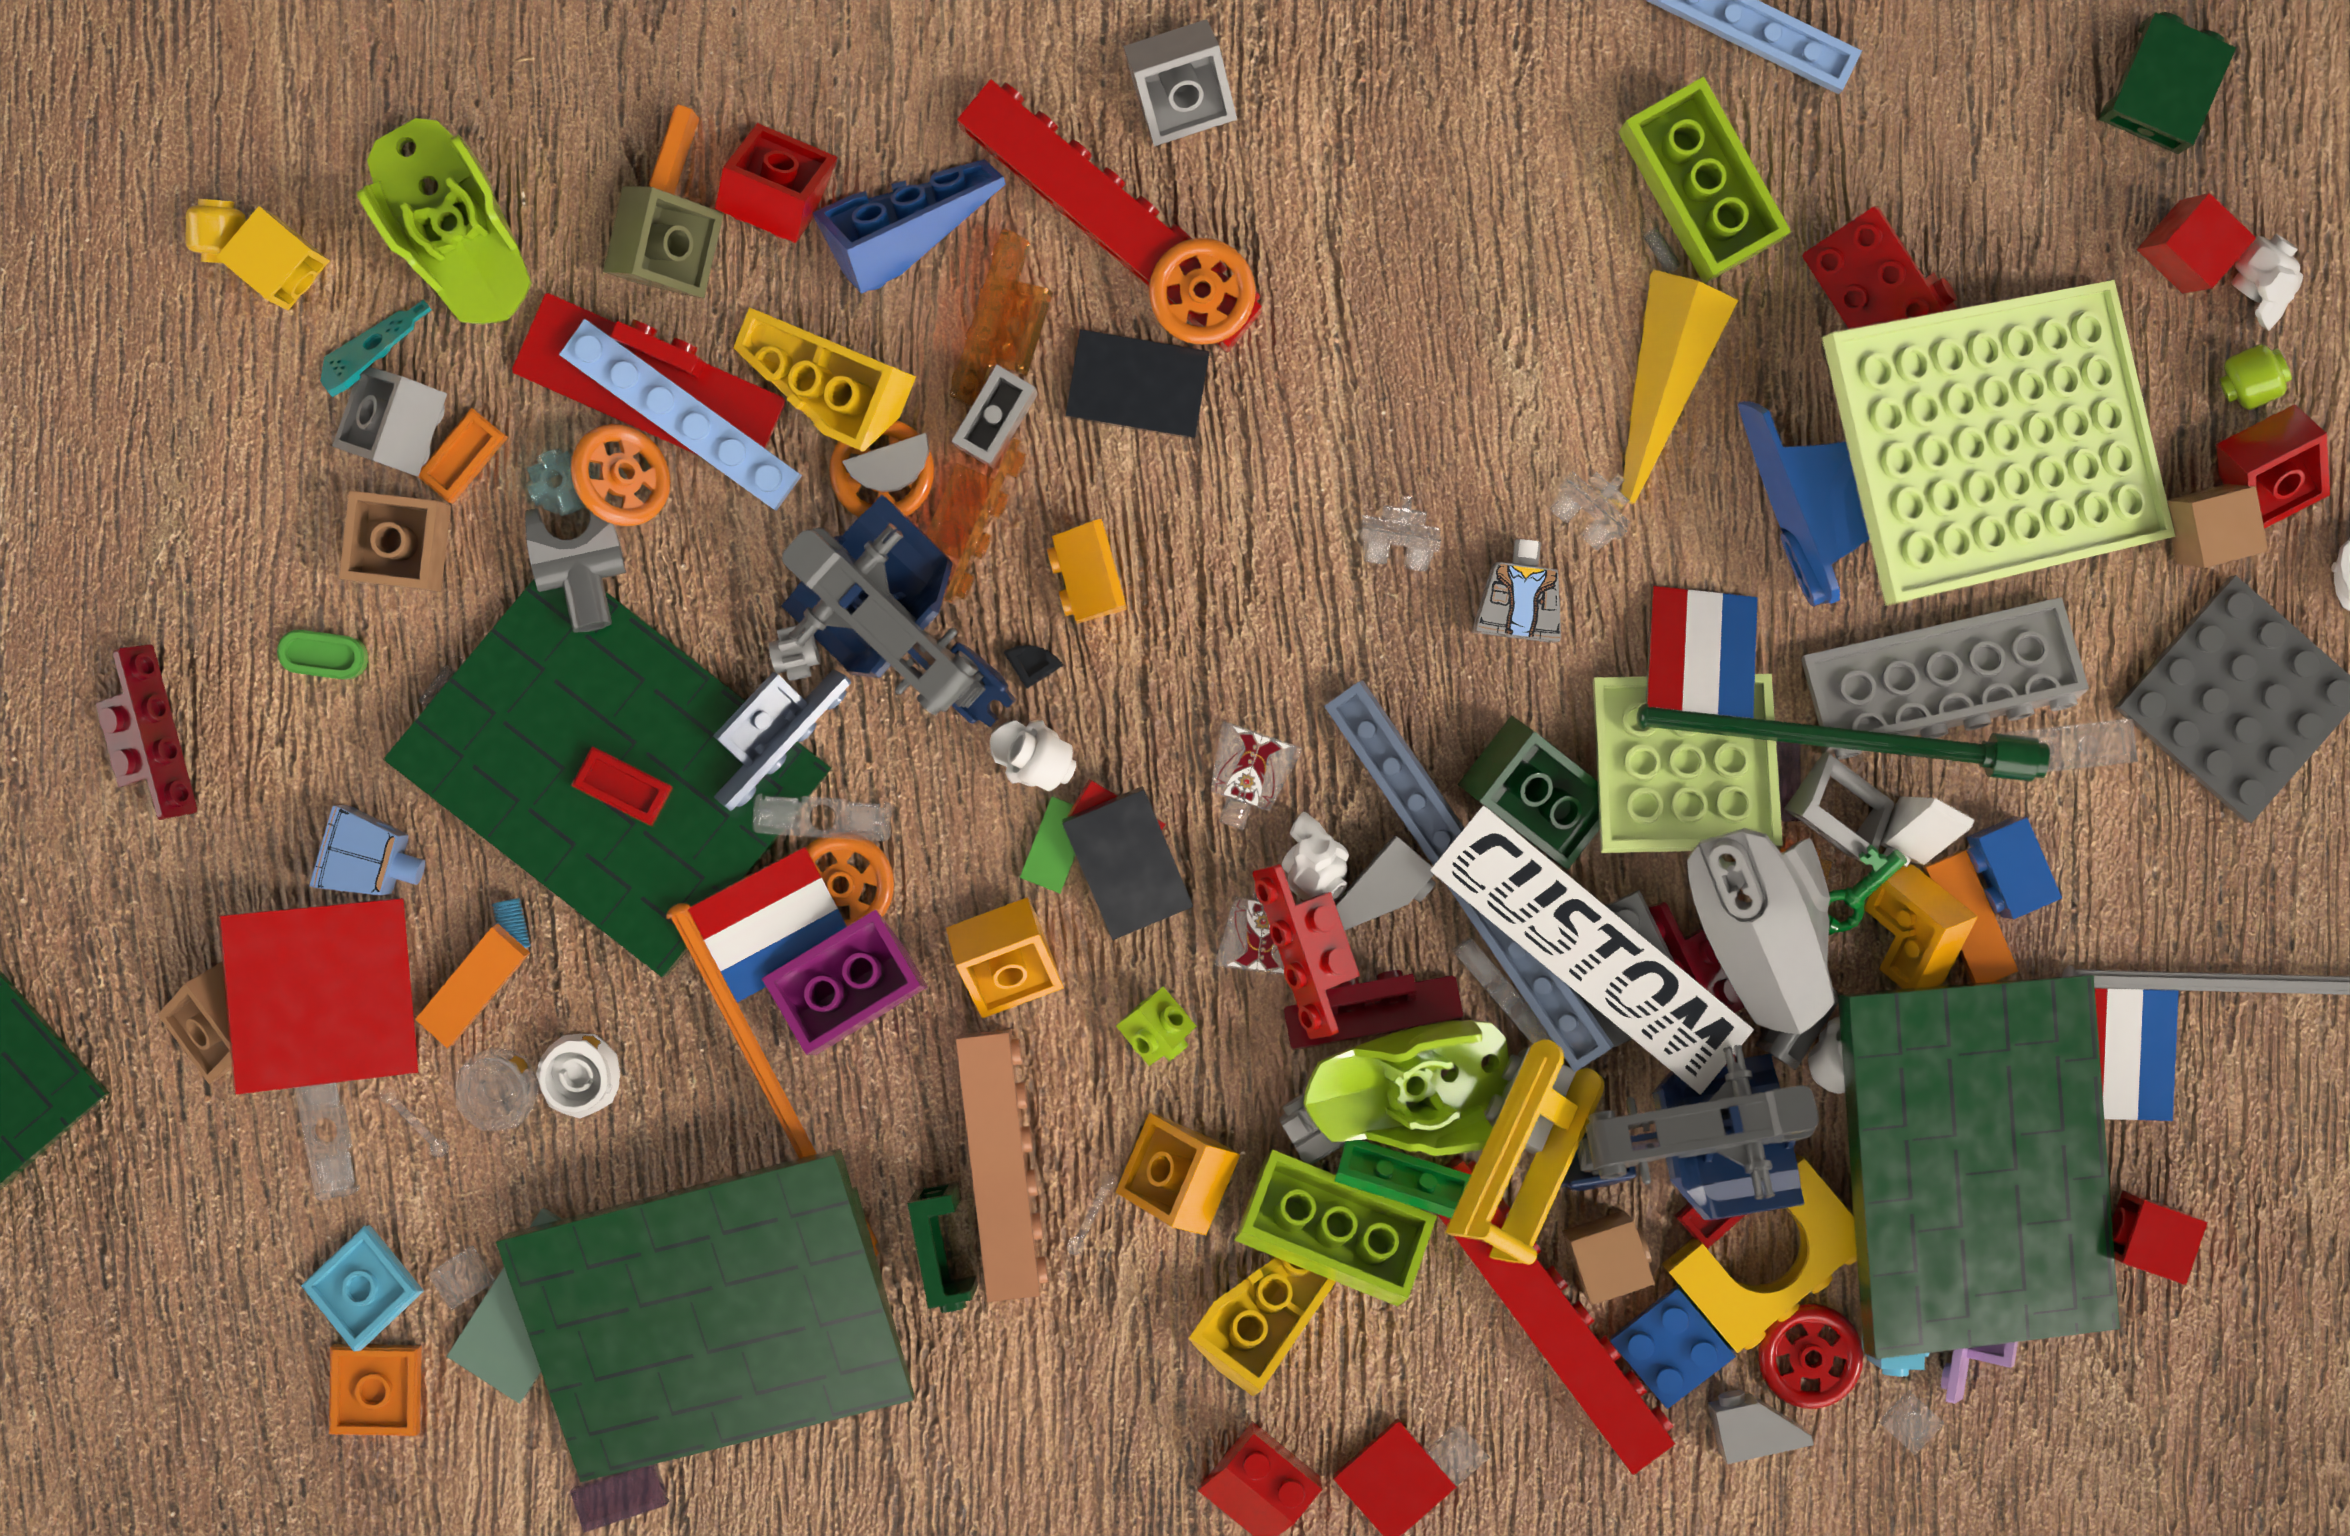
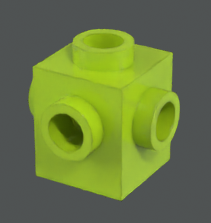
[1116,986,1197,1066]

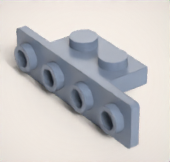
[713,670,851,811]

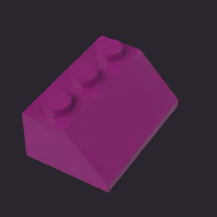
[762,910,928,1055]

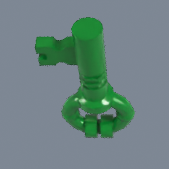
[1828,844,1907,935]

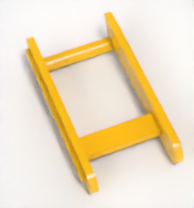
[1445,1039,1604,1264]

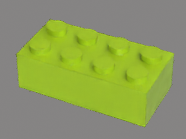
[1618,76,1791,284]
[1234,1149,1437,1307]

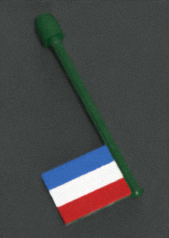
[1637,586,2050,782]

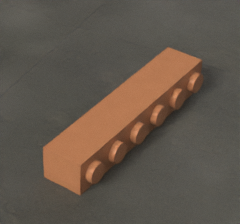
[956,1029,1049,1303]

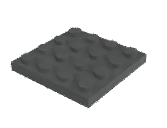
[2114,575,2350,823]

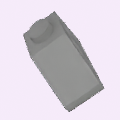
[1708,1390,1814,1464]

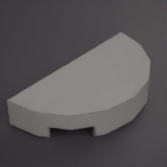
[842,433,930,492]

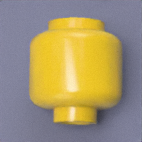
[185,199,246,263]

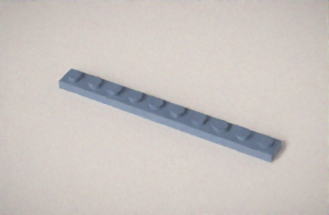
[1324,680,1614,1072]

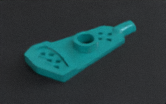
[320,299,432,397]

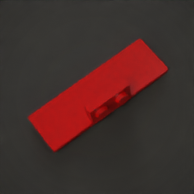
[1802,206,1957,330]
[512,293,786,456]

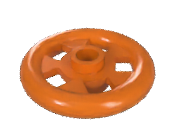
[1149,238,1256,345]
[829,420,934,518]
[571,424,671,526]
[806,832,894,927]

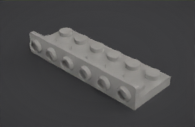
[1801,597,2089,760]

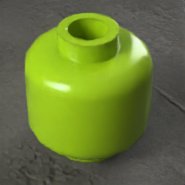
[2219,344,2292,410]

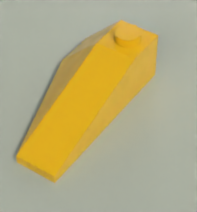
[733,307,916,452]
[1188,1257,1336,1397]

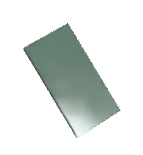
[446,1208,561,1404]

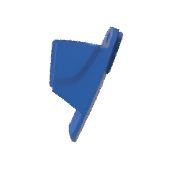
[1738,401,1870,607]

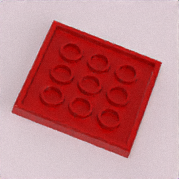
[219,898,419,1095]

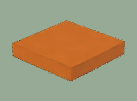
[329,1344,422,1436]

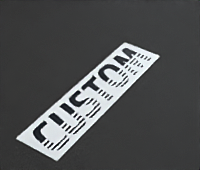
[1430,805,1754,1095]

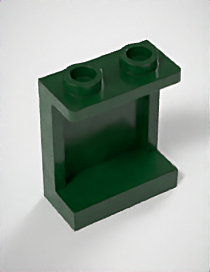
[2098,12,2237,154]
[907,1181,978,1313]

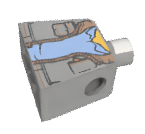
[1472,539,1561,643]

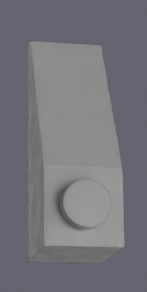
[1335,835,1436,931]

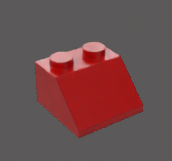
[715,123,838,243]
[2216,404,2330,529]
[1198,1421,1323,1536]

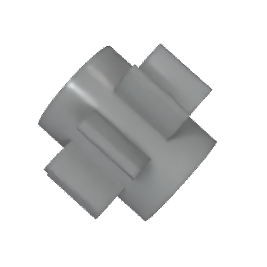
[769,625,820,681]

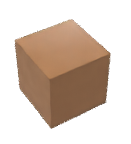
[2167,484,2269,568]
[1562,1210,1655,1305]

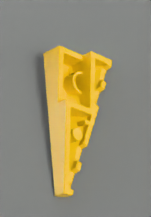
[1619,270,1738,505]

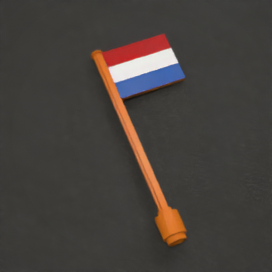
[666,847,879,1256]

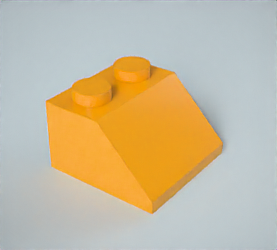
[1047,518,1128,624]
[946,897,1064,1019]
[1115,1112,1241,1235]

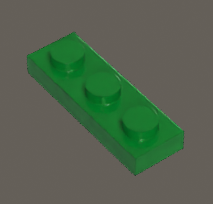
[1334,1140,1471,1218]

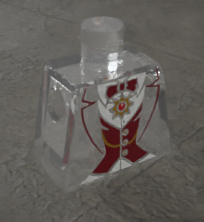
[1210,721,1303,830]
[1214,882,1284,975]

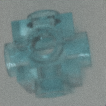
[526,448,594,516]

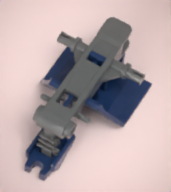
[781,494,1016,727]
[1560,1045,1819,1220]

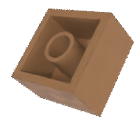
[339,490,451,592]

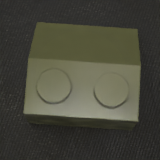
[603,186,724,298]

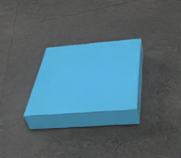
[301,1226,424,1352]

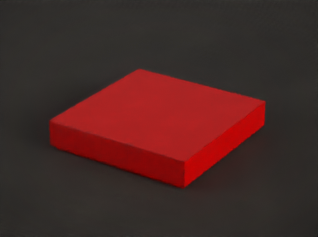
[1332,1418,1457,1536]

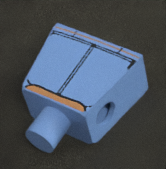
[309,805,425,895]

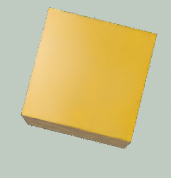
[216,206,330,310]

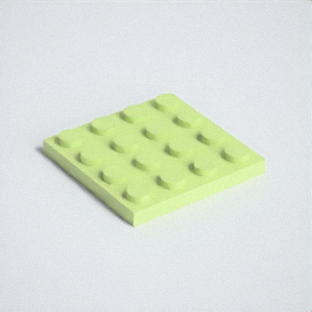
[1593,674,1783,853]

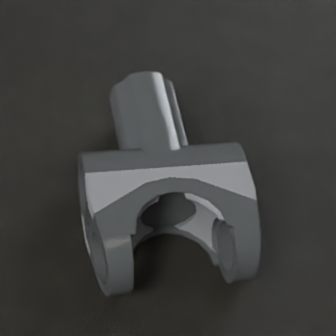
[525,508,626,632]

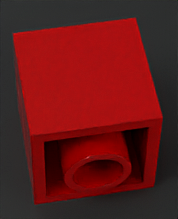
[2136,193,2256,294]
[2112,1190,2208,1285]

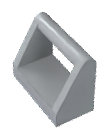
[1784,752,1894,863]

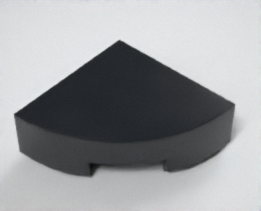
[1004,645,1064,689]

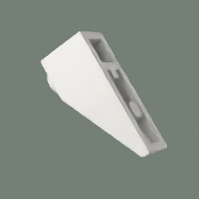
[1880,796,1975,867]

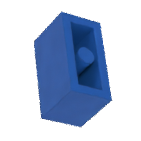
[1966,816,2062,920]

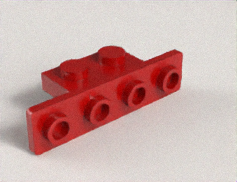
[1252,864,1360,1039]

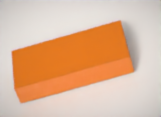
[648,104,699,195]
[417,408,508,504]

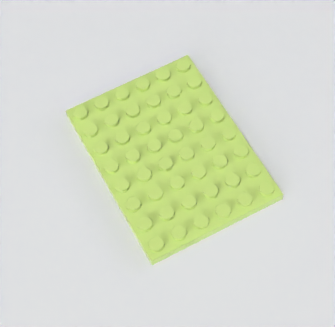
[1822,280,2175,606]

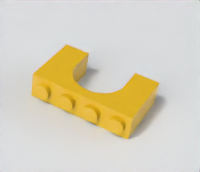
[1662,1152,1857,1353]

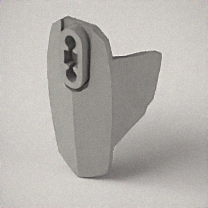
[1687,828,1835,1034]

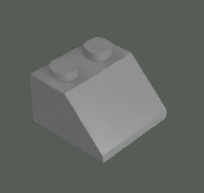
[1123,19,1237,146]
[332,367,447,477]

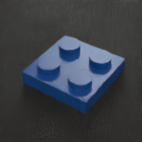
[1610,1284,1736,1409]

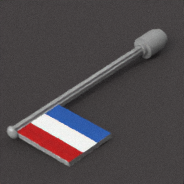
[2062,965,2350,1121]

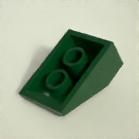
[1457,715,1600,870]

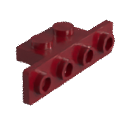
[96,644,198,820]
[1648,902,1745,1066]
[1284,970,1463,1050]

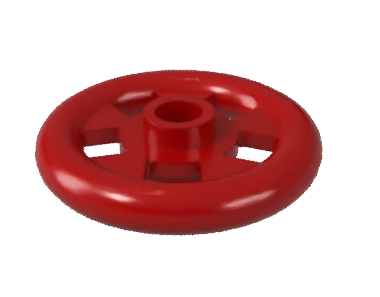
[1758,1304,1864,1409]

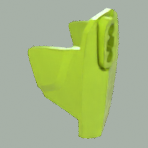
[356,118,532,324]
[1303,1020,1509,1156]

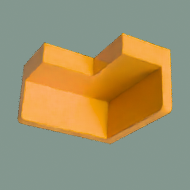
[1864,864,1978,989]

